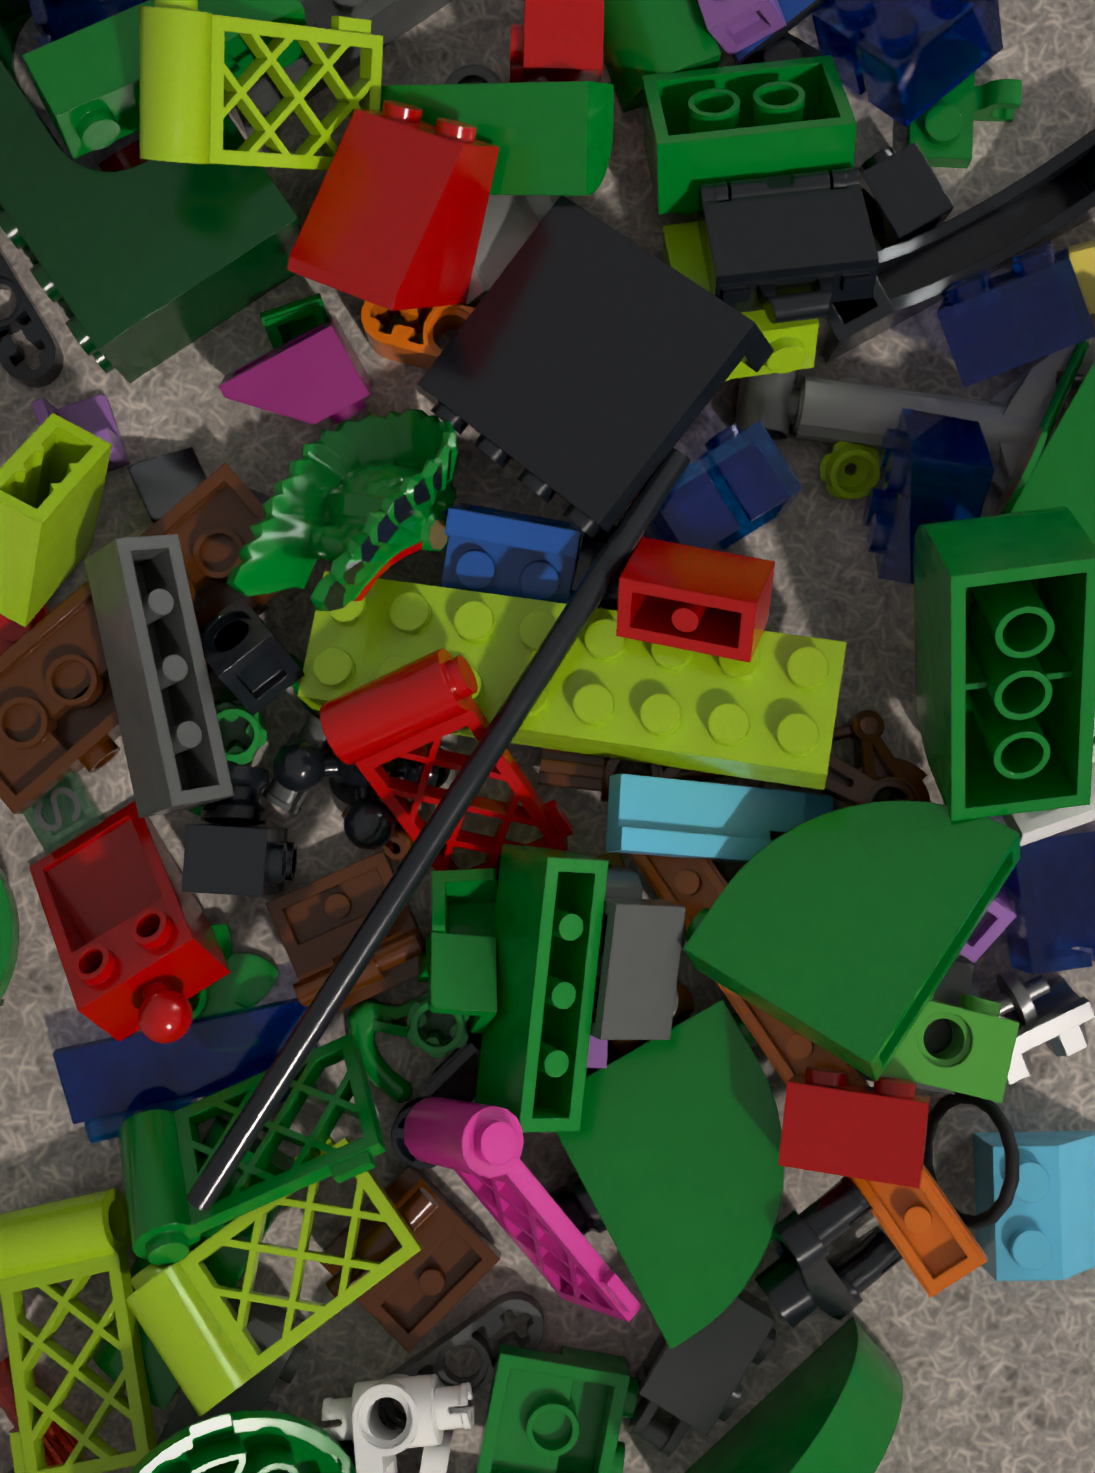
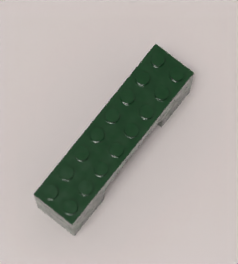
[0,0,302,383]

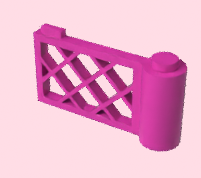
[403,1097,642,1322]

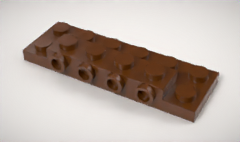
[0,462,280,814]

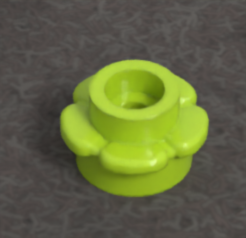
[819,441,881,499]

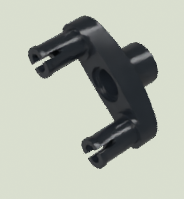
[754,1176,903,1328]

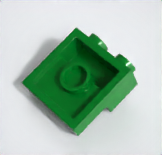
[474,1344,638,1473]

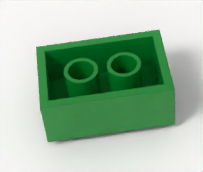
[642,55,857,215]

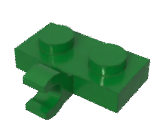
[906,36,1022,169]

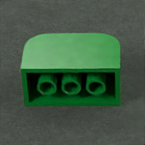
[913,506,1095,821]

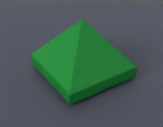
[260,293,329,349]

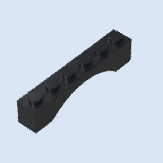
[816,129,1095,363]

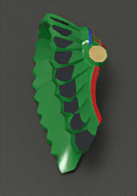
[226,408,457,611]

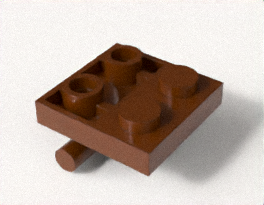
[265,851,426,1012]
[320,1165,501,1353]

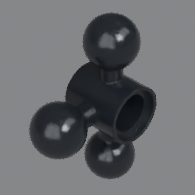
[273,740,451,850]

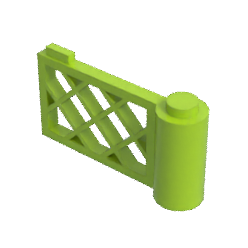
[139,0,383,170]
[125,1136,424,1417]
[0,1188,157,1473]

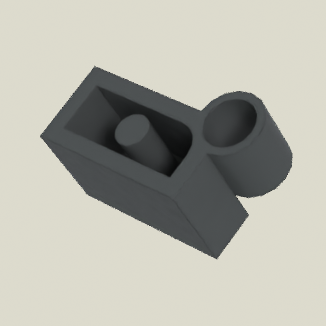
[590,867,686,1040]

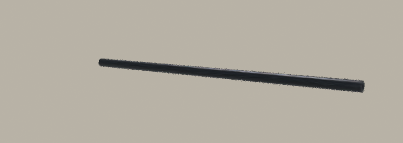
[186,448,691,1212]

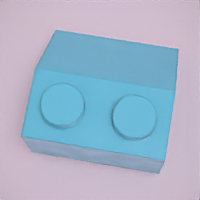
[973,1131,1095,1281]

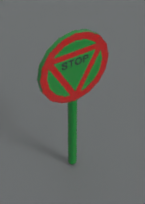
[994,337,1090,515]

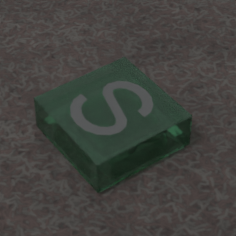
[23,772,106,854]

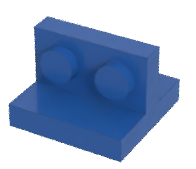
[441,503,582,604]

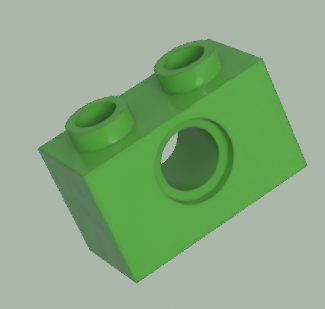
[882,992,1020,1103]

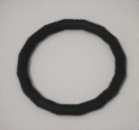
[923,1092,1020,1230]

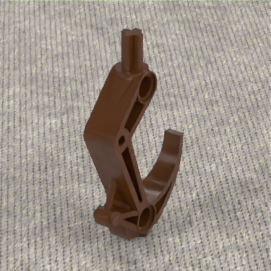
[538,710,931,806]

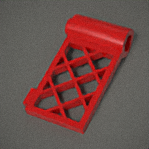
[320,648,573,879]

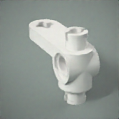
[322,1374,474,1473]

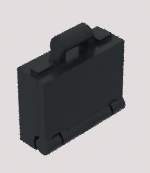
[698,167,879,324]

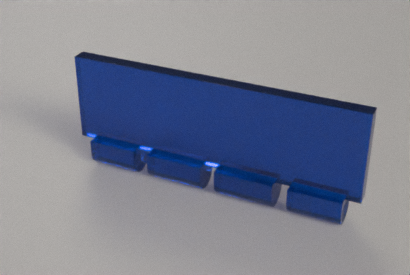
[53,998,324,1143]

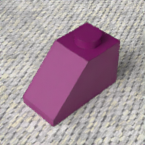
[218,316,372,425]

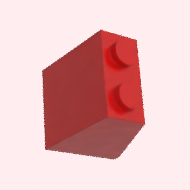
[287,100,500,311]

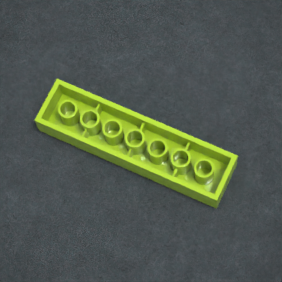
[297,571,847,790]

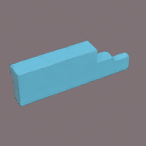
[606,774,833,863]

